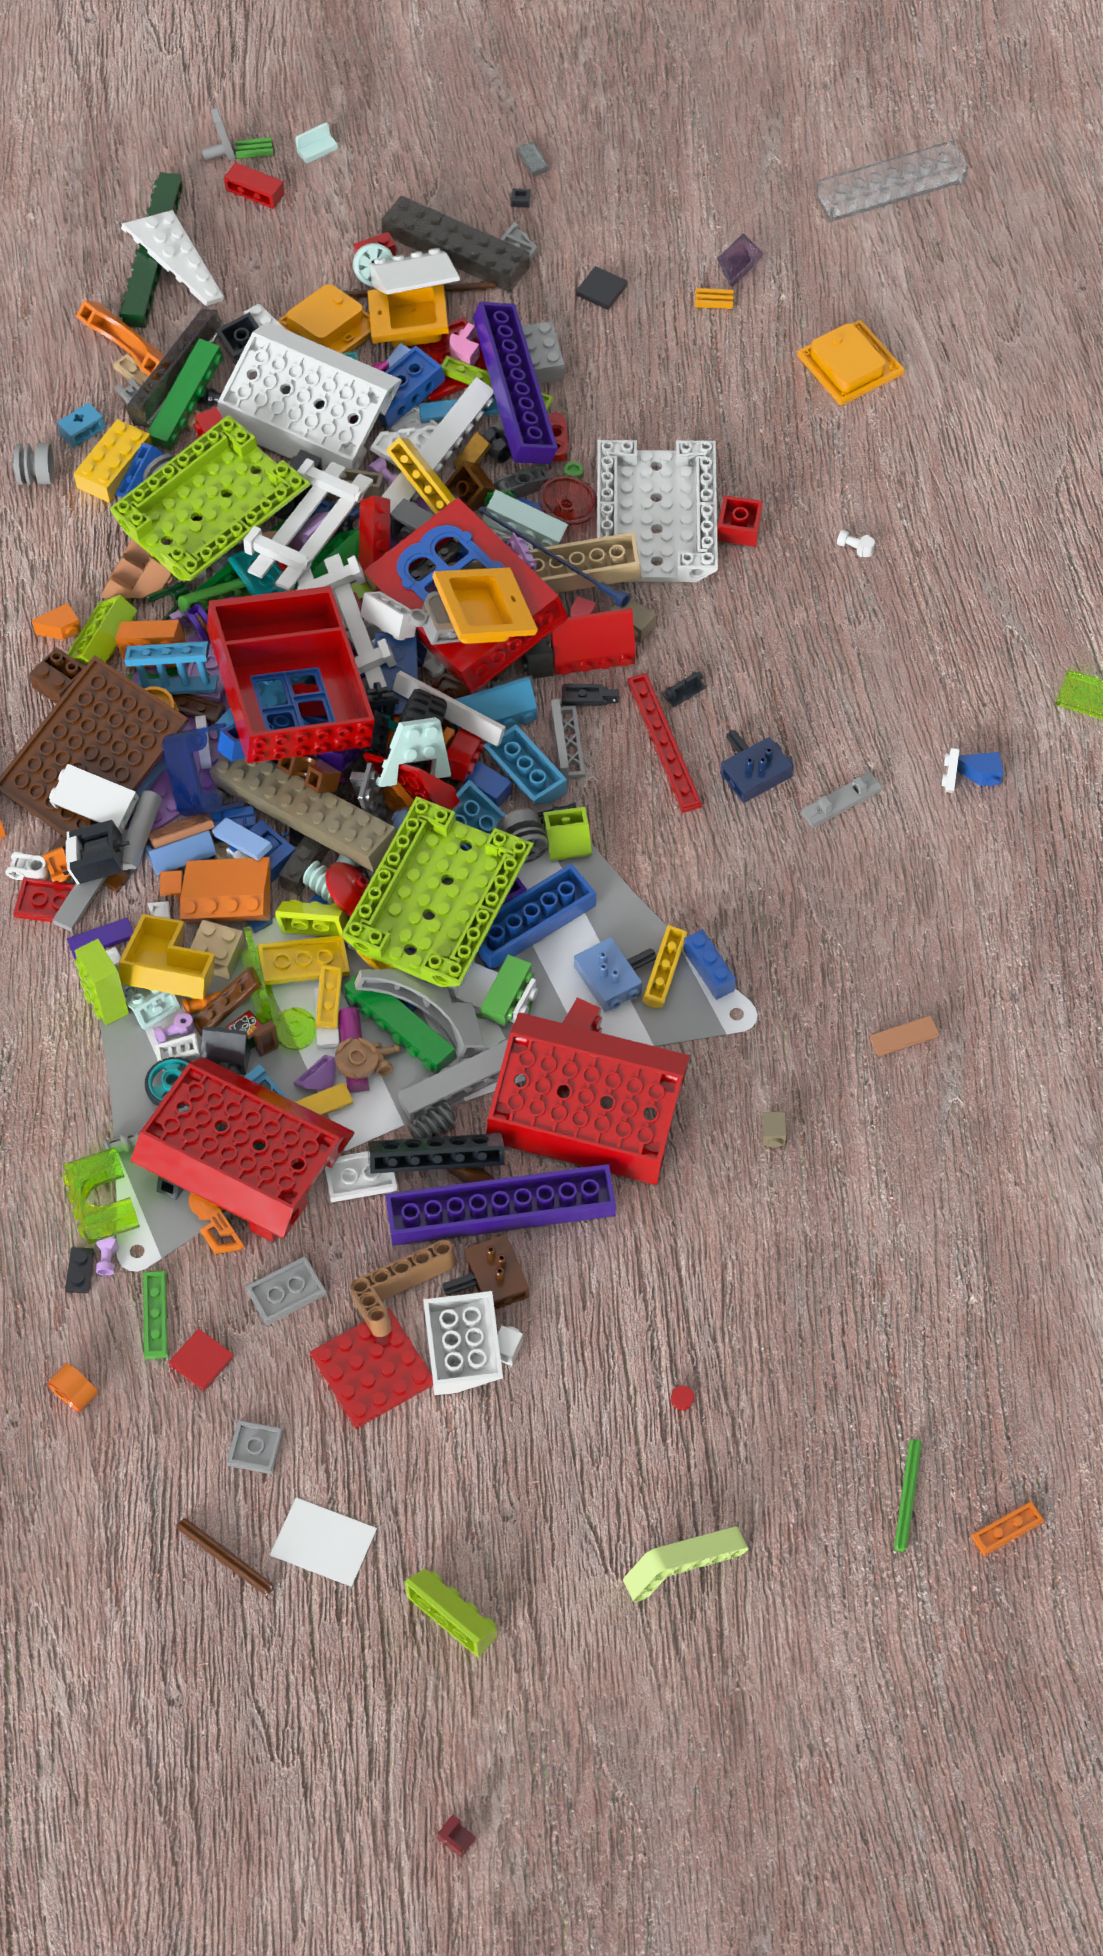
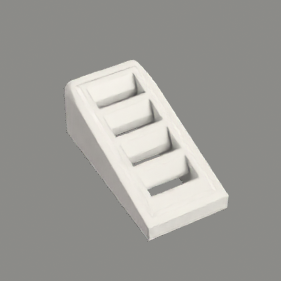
[155,1033,202,1061]

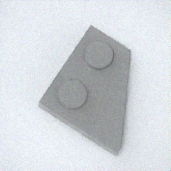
[496,222,538,264]

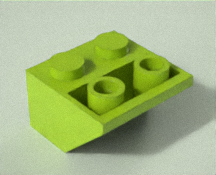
[543,807,592,861]

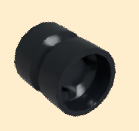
[482,426,512,463]

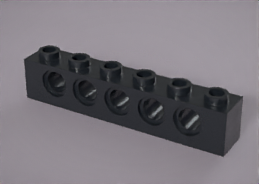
[368,1133,505,1174]

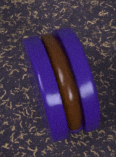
[184,604,210,642]

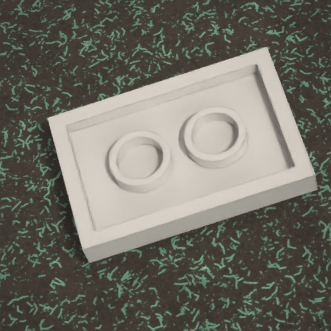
[325,1151,397,1203]

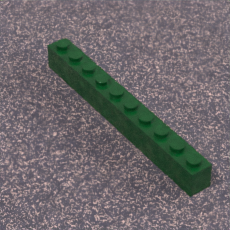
[119,172,183,328]

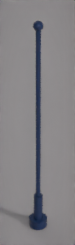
[478,507,631,609]

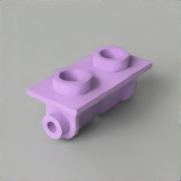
[506,533,537,571]

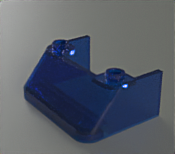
[161,723,244,817]

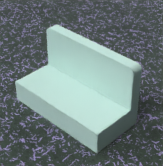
[296,122,338,164]

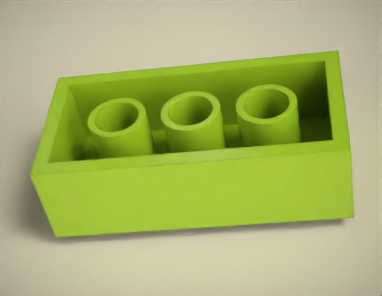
[74,939,129,1025]

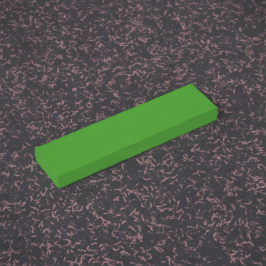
[143,1270,168,1359]

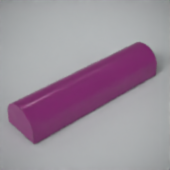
[338,1008,370,1093]

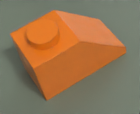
[31,603,81,640]

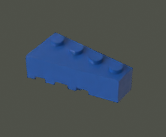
[217,703,310,762]

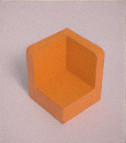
[160,871,184,903]

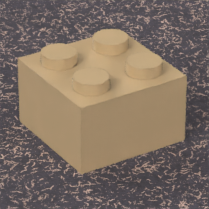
[190,920,245,979]

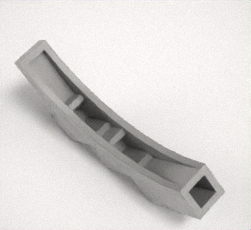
[354,968,485,1058]

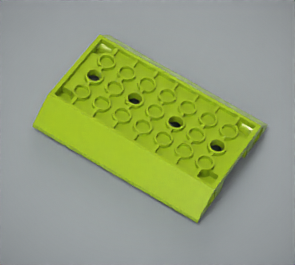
[110,415,310,581]
[341,796,534,987]

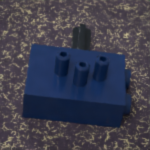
[720,730,793,803]

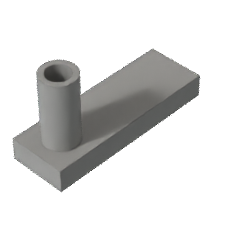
[202,108,236,161]

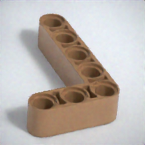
[350,1240,457,1337]

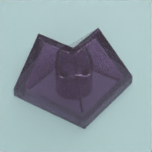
[717,233,764,287]

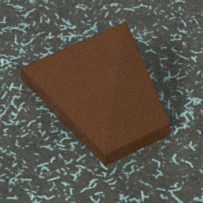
[446,1167,495,1183]

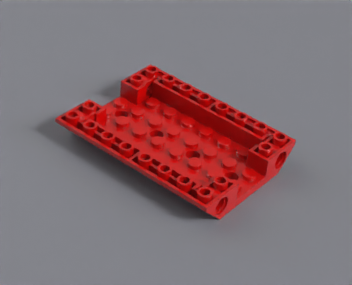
[486,1012,690,1185]
[131,1057,355,1239]

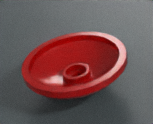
[325,862,370,917]

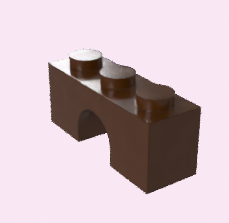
[277,754,341,793]

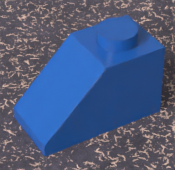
[957,752,1004,786]

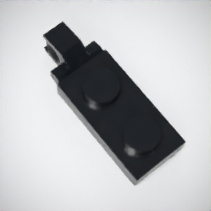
[562,684,619,706]

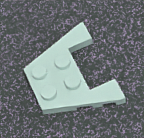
[376,717,451,787]

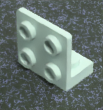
[123,986,181,1030]

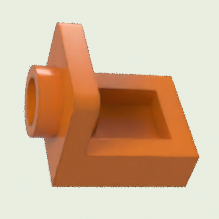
[43,846,70,882]

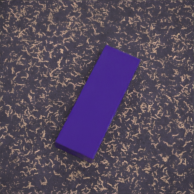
[67,917,133,959]

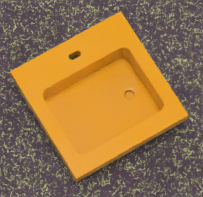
[277,284,371,354]
[368,284,449,347]
[797,319,905,406]
[432,568,538,644]

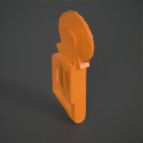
[188,1193,245,1254]

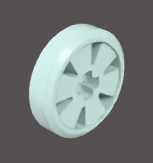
[353,243,393,286]

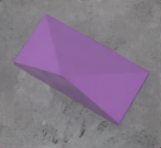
[293,1055,336,1090]

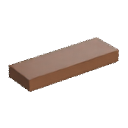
[870,1016,939,1057]

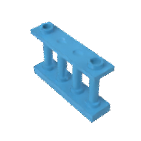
[124,641,218,695]

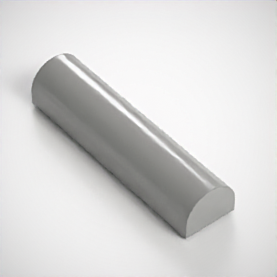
[122,790,162,870]

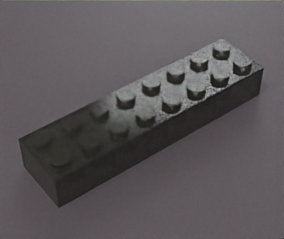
[381,195,530,293]

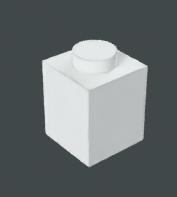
[498,1326,523,1366]

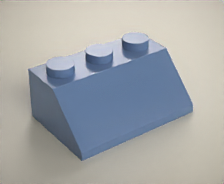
[144,830,217,875]

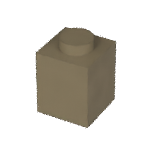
[762,1112,786,1148]

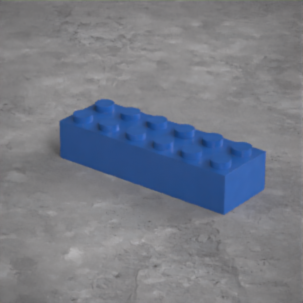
[477,863,596,970]

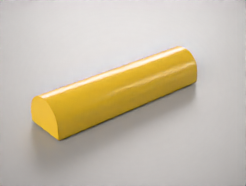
[642,925,688,1008]

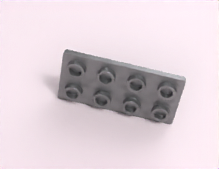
[350,763,389,821]

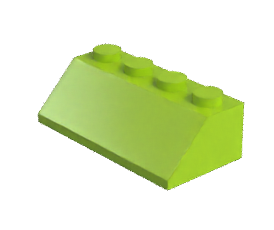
[67,595,137,666]
[405,1569,498,1658]

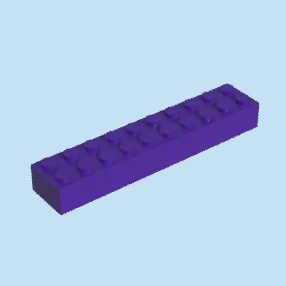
[473,302,558,464]
[385,1164,616,1246]

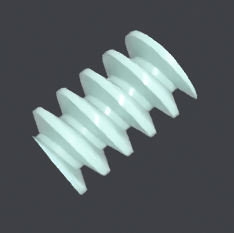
[303,860,335,905]

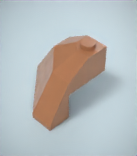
[100,538,174,598]

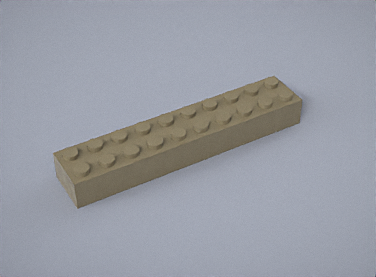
[209,755,397,872]

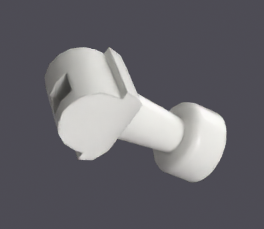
[837,530,875,557]

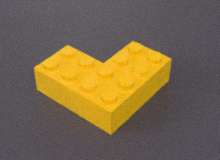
[118,914,215,999]

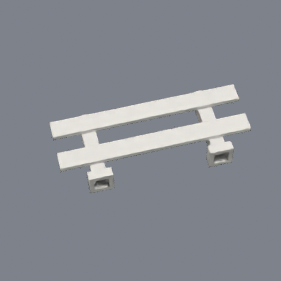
[243,458,373,591]
[297,553,397,689]

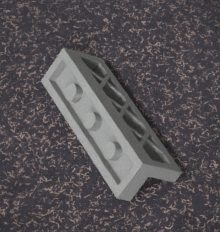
[551,699,585,779]

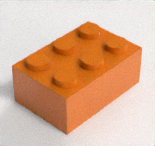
[115,620,187,668]

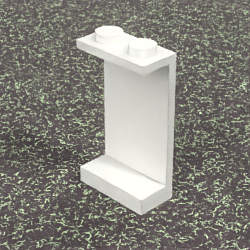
[49,764,139,834]
[447,960,538,1023]

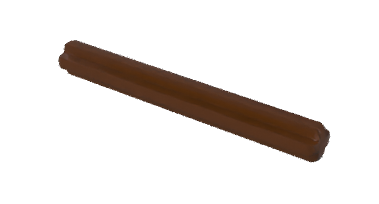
[177,1518,274,1596]

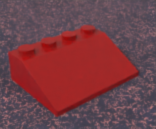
[551,608,635,675]
[363,753,460,810]

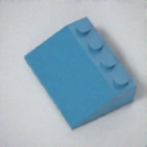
[452,780,506,851]

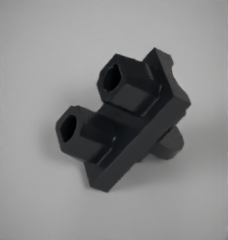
[366,682,399,714]

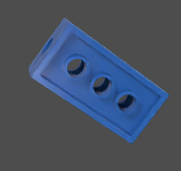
[377,346,445,428]

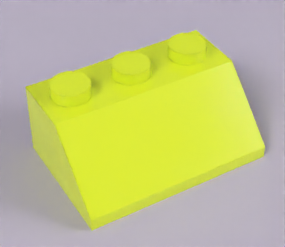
[275,900,348,937]

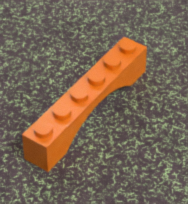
[76,300,174,380]

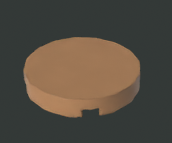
[334,1038,379,1079]

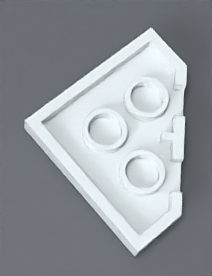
[370,425,436,468]

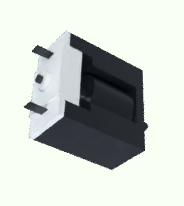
[62,820,130,885]

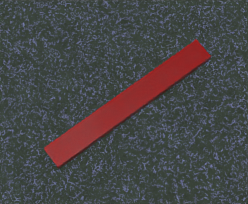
[627,673,702,813]

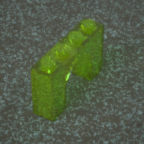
[62,1147,140,1245]

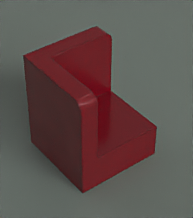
[437,1814,476,1858]

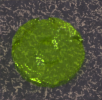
[274,1007,316,1050]

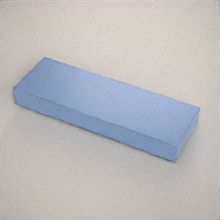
[212,818,272,861]

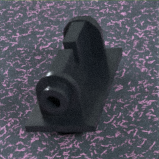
[661,672,706,708]
[365,709,389,755]

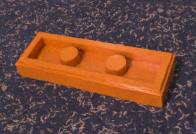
[971,1501,1045,1557]

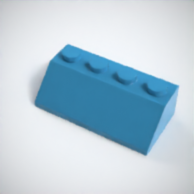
[452,677,537,734]
[483,724,567,804]

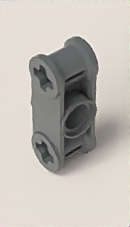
[494,464,554,498]

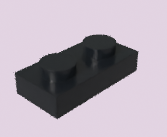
[65,1247,95,1294]

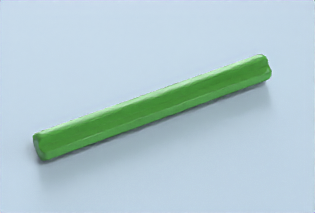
[894,1439,922,1552]

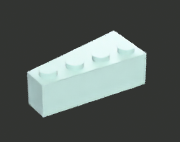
[482,490,568,547]

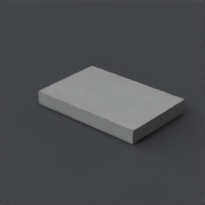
[245,1255,327,1326]

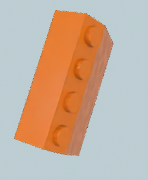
[180,857,271,924]

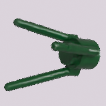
[146,581,190,620]

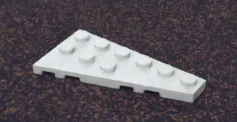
[121,210,224,306]

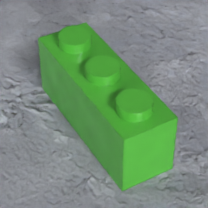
[481,955,534,1027]

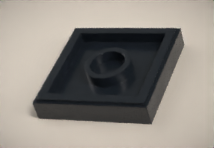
[576,266,628,310]

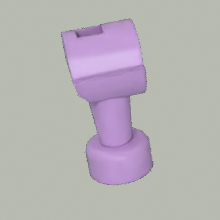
[367,457,398,487]
[153,1013,195,1044]
[96,1230,119,1276]

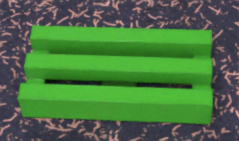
[235,137,273,159]

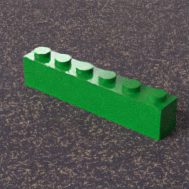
[147,339,223,451]
[344,969,456,1074]

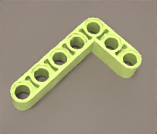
[623,1527,749,1602]

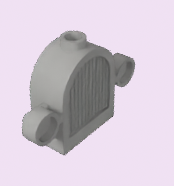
[409,591,460,645]

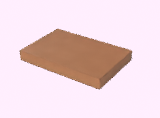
[148,813,215,848]

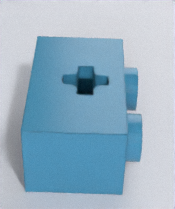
[57,402,105,449]

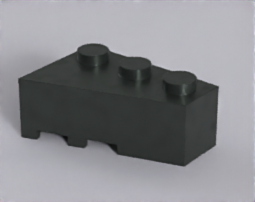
[522,636,553,679]

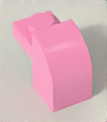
[450,323,480,366]

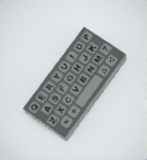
[517,142,549,176]

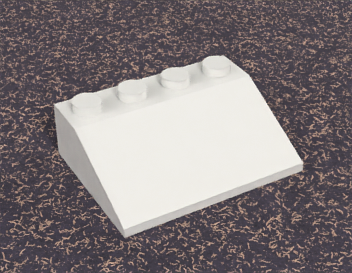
[369,248,460,294]
[423,1291,503,1395]

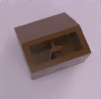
[29,647,86,704]

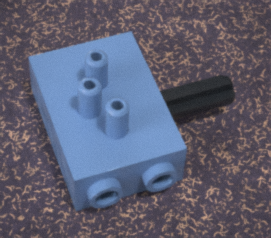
[574,937,657,1012]

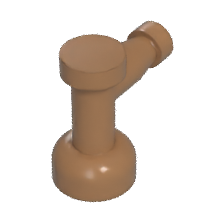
[373,1043,400,1076]

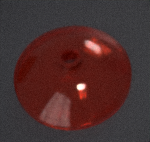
[538,475,597,526]

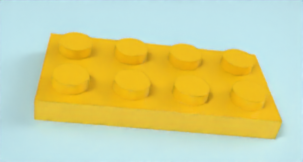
[257,935,350,985]

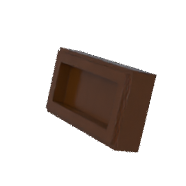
[253,1020,279,1057]

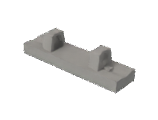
[801,772,882,829]

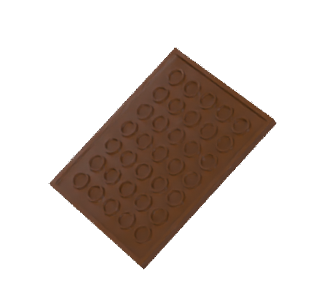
[0,655,190,838]

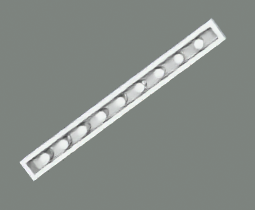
[381,377,495,528]

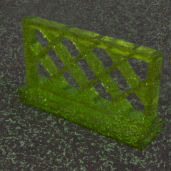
[240,926,280,1025]

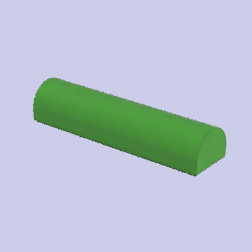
[178,578,252,617]

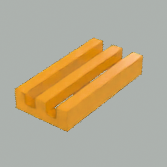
[695,288,734,309]

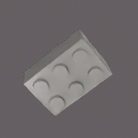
[522,321,565,384]

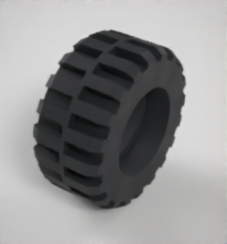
[386,689,447,769]

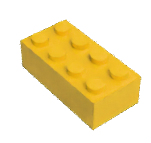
[74,419,152,503]

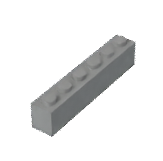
[398,1039,508,1123]

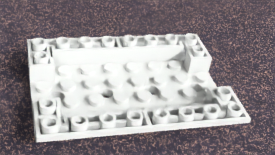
[217,322,402,471]
[597,440,718,582]

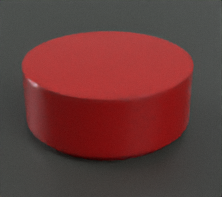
[671,1386,694,1410]

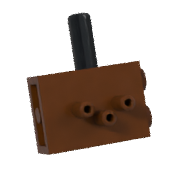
[442,1234,530,1310]

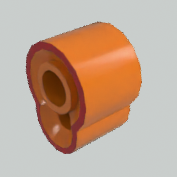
[47,1363,98,1413]

